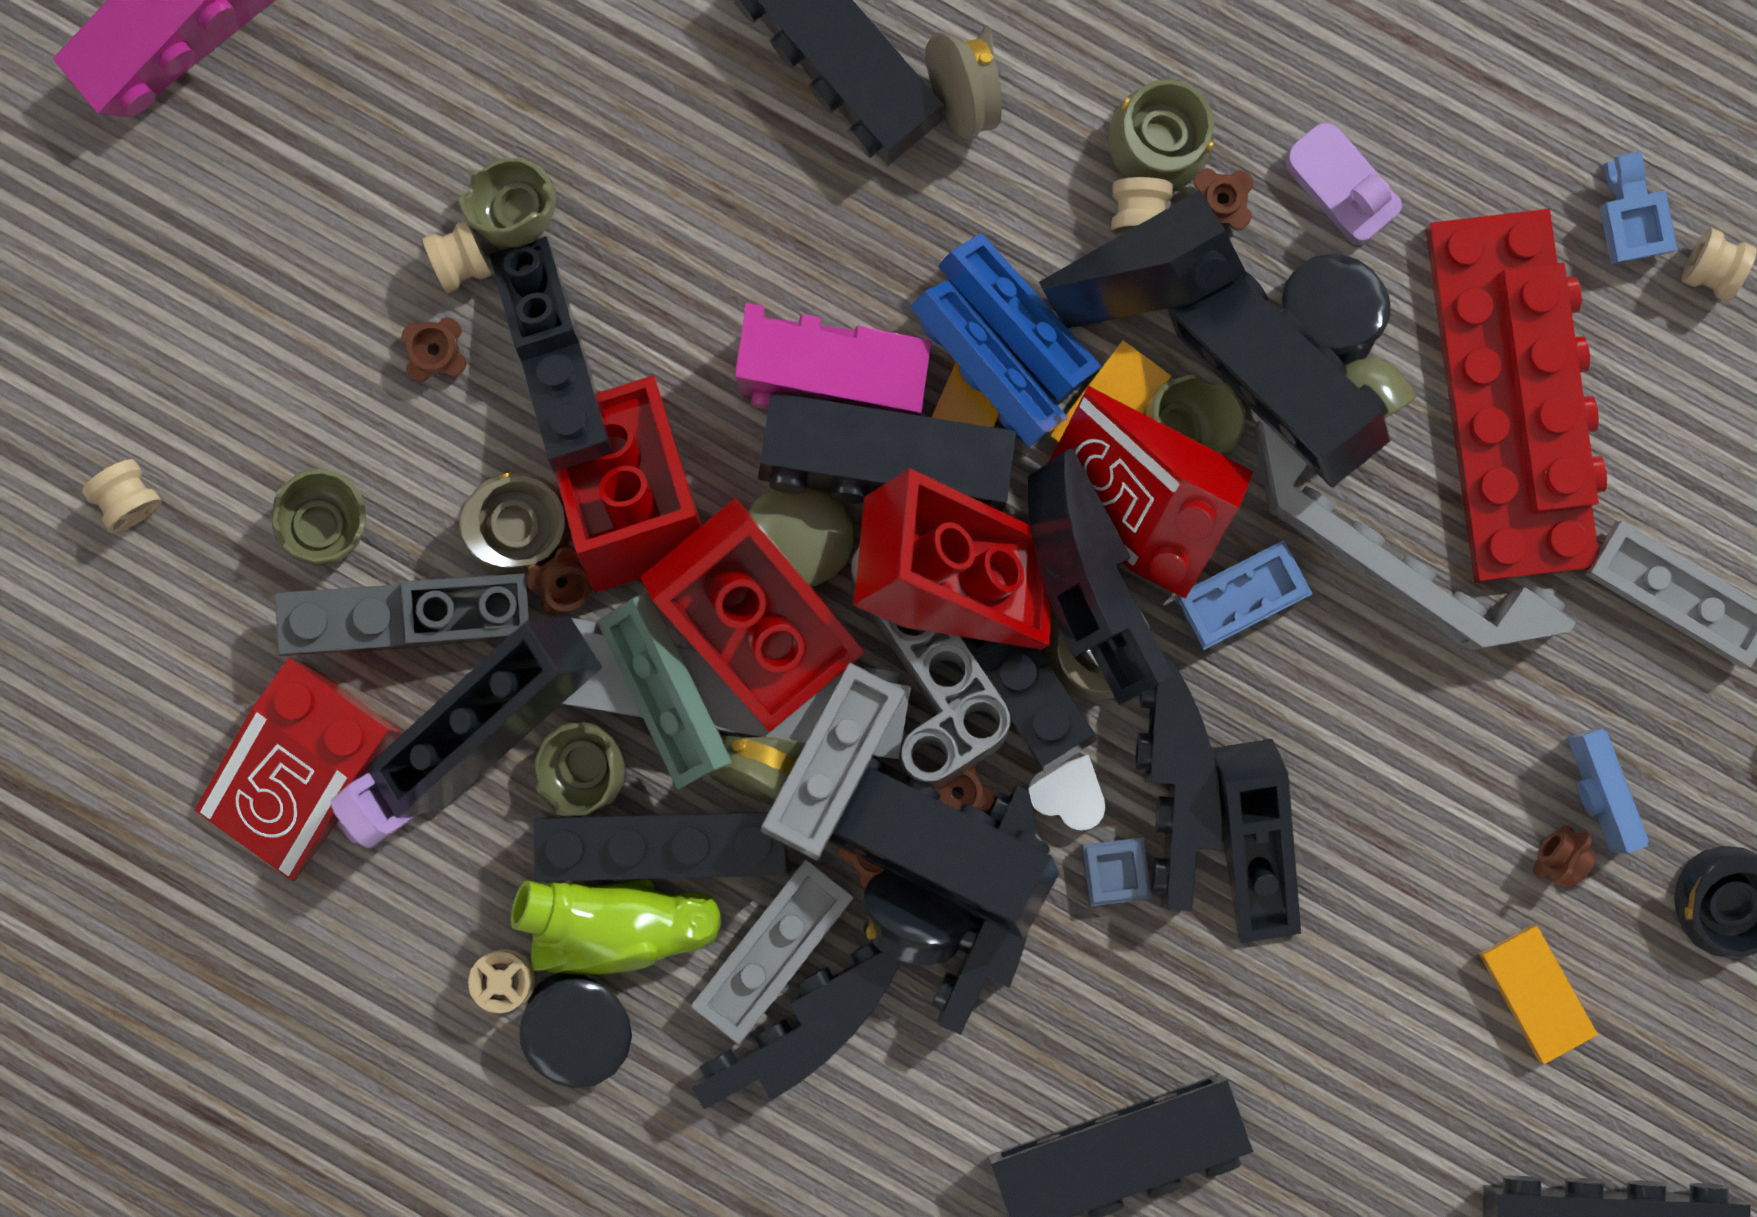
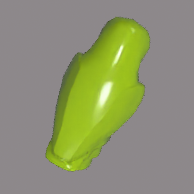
[511,879,721,975]

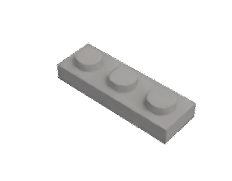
[1585,520,1757,669]
[761,662,905,861]
[691,859,854,1045]

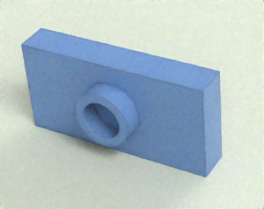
[1173,540,1312,651]
[1567,729,1649,854]

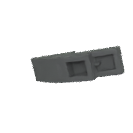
[274,573,529,656]

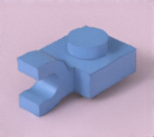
[1599,151,1678,265]

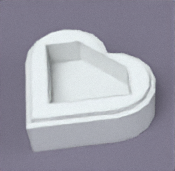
[1027,755,1105,831]

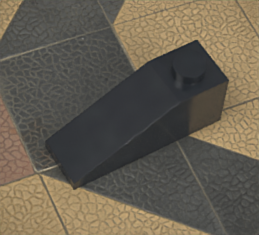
[1039,190,1246,329]
[1212,739,1301,943]

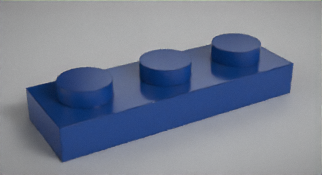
[938,233,1102,401]
[910,280,1068,447]

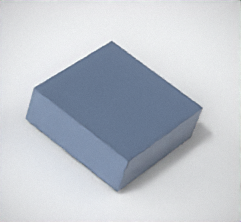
[1081,837,1152,906]

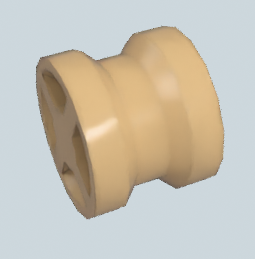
[1111,177,1173,236]
[422,220,492,294]
[1681,227,1757,302]
[82,459,162,534]
[468,948,537,1014]

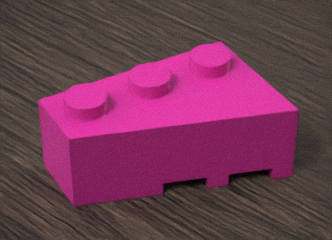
[53,0,275,117]
[735,303,932,416]

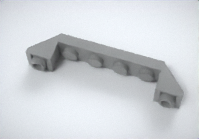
[1254,419,1576,651]

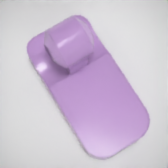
[1286,123,1402,245]
[331,773,419,848]

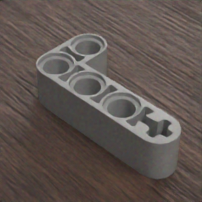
[852,548,1010,789]

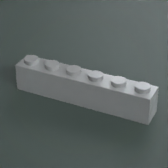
[561,618,911,761]

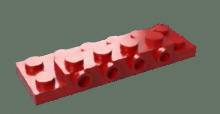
[1425,208,1607,583]

